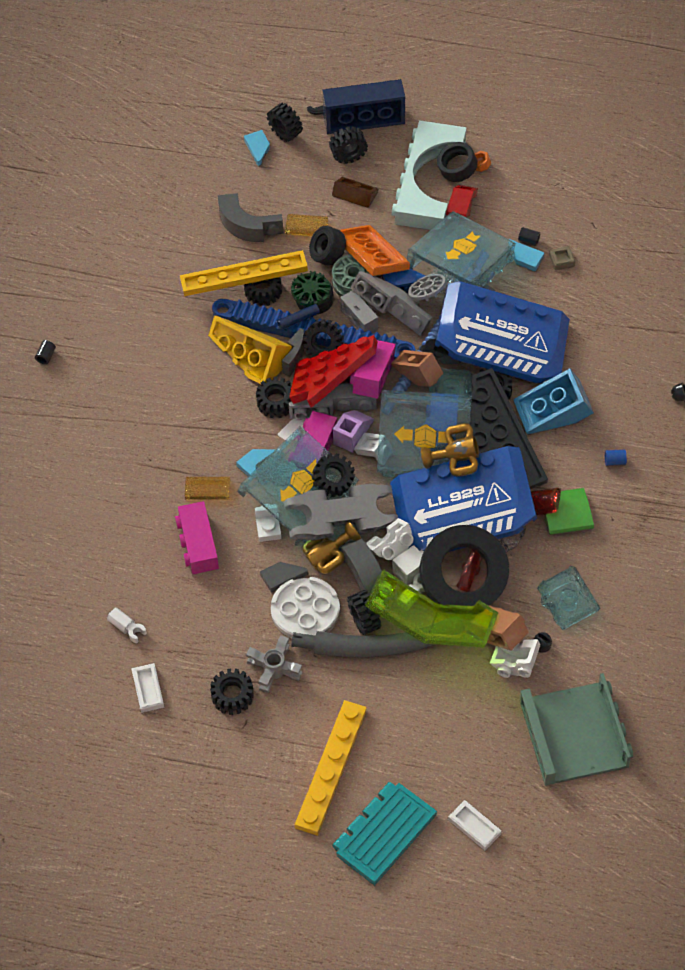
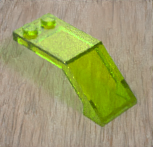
[365,569,498,648]

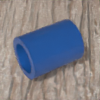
[604,449,627,466]

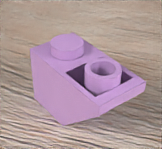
[333,410,374,453]

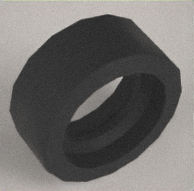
[437,142,478,182]

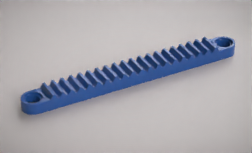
[212,299,416,360]

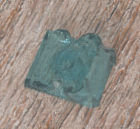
[428,369,474,410]
[537,566,600,630]

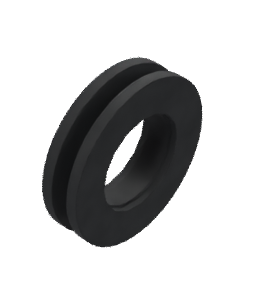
[419,525,509,615]

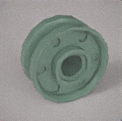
[332,254,370,299]

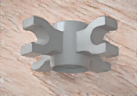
[246,635,302,693]

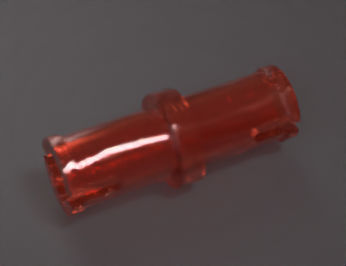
[456,549,483,592]

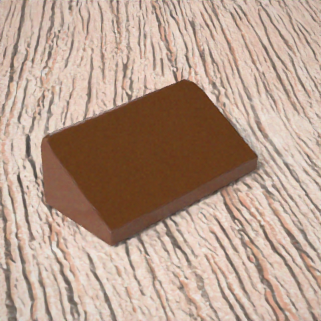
[332,177,379,208]

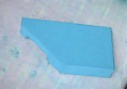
[244,130,270,166]
[508,239,544,271]
[236,449,282,480]

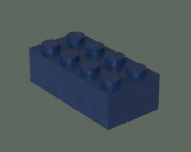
[322,79,405,134]

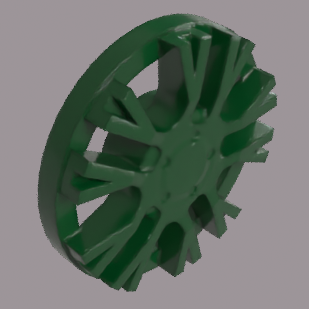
[291,271,331,306]

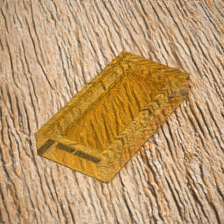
[285,214,328,236]
[184,477,230,500]

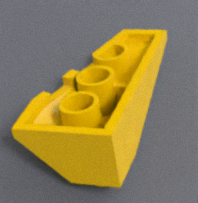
[208,316,292,384]

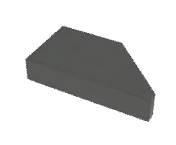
[260,562,308,592]

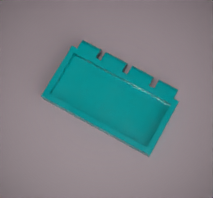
[332,782,437,886]

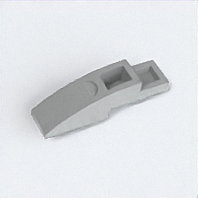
[350,271,433,335]
[289,383,376,420]

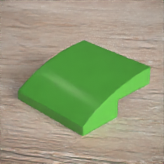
[540,488,594,535]

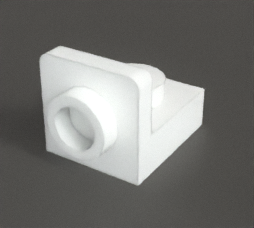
[354,432,393,465]
[255,505,281,542]

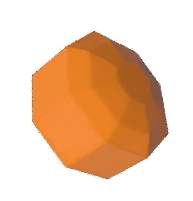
[474,151,492,172]

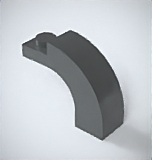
[218,193,284,242]
[339,539,392,607]

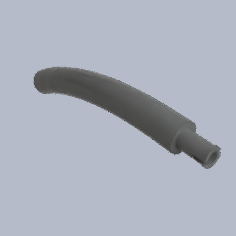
[291,616,466,658]

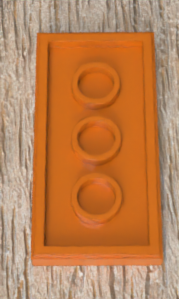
[340,225,410,276]

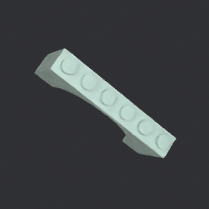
[392,120,467,232]

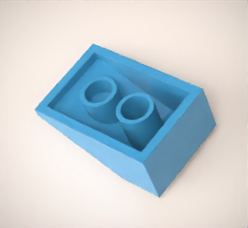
[513,369,594,434]

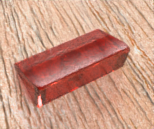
[531,488,561,515]

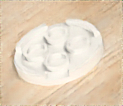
[271,577,340,638]

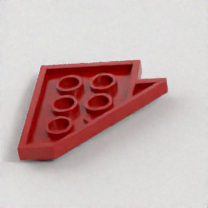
[289,335,378,407]

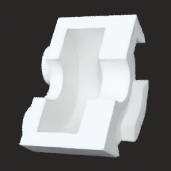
[366,518,413,560]
[490,639,540,678]

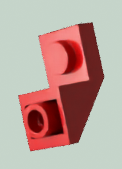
[446,185,478,221]

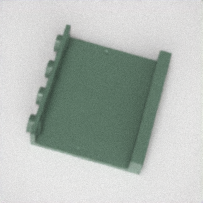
[520,673,633,786]

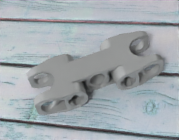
[283,484,398,540]

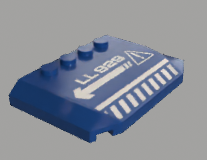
[435,281,570,383]
[390,446,537,552]

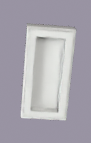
[131,663,164,713]
[448,800,501,851]

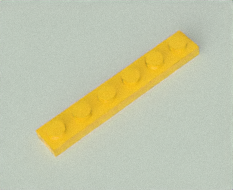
[180,250,308,297]
[295,700,367,836]

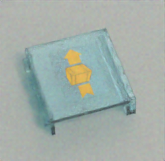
[407,211,516,287]
[377,390,472,477]
[237,426,359,546]

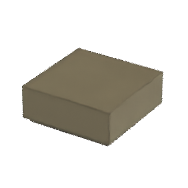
[549,246,575,270]

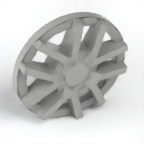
[408,274,447,302]

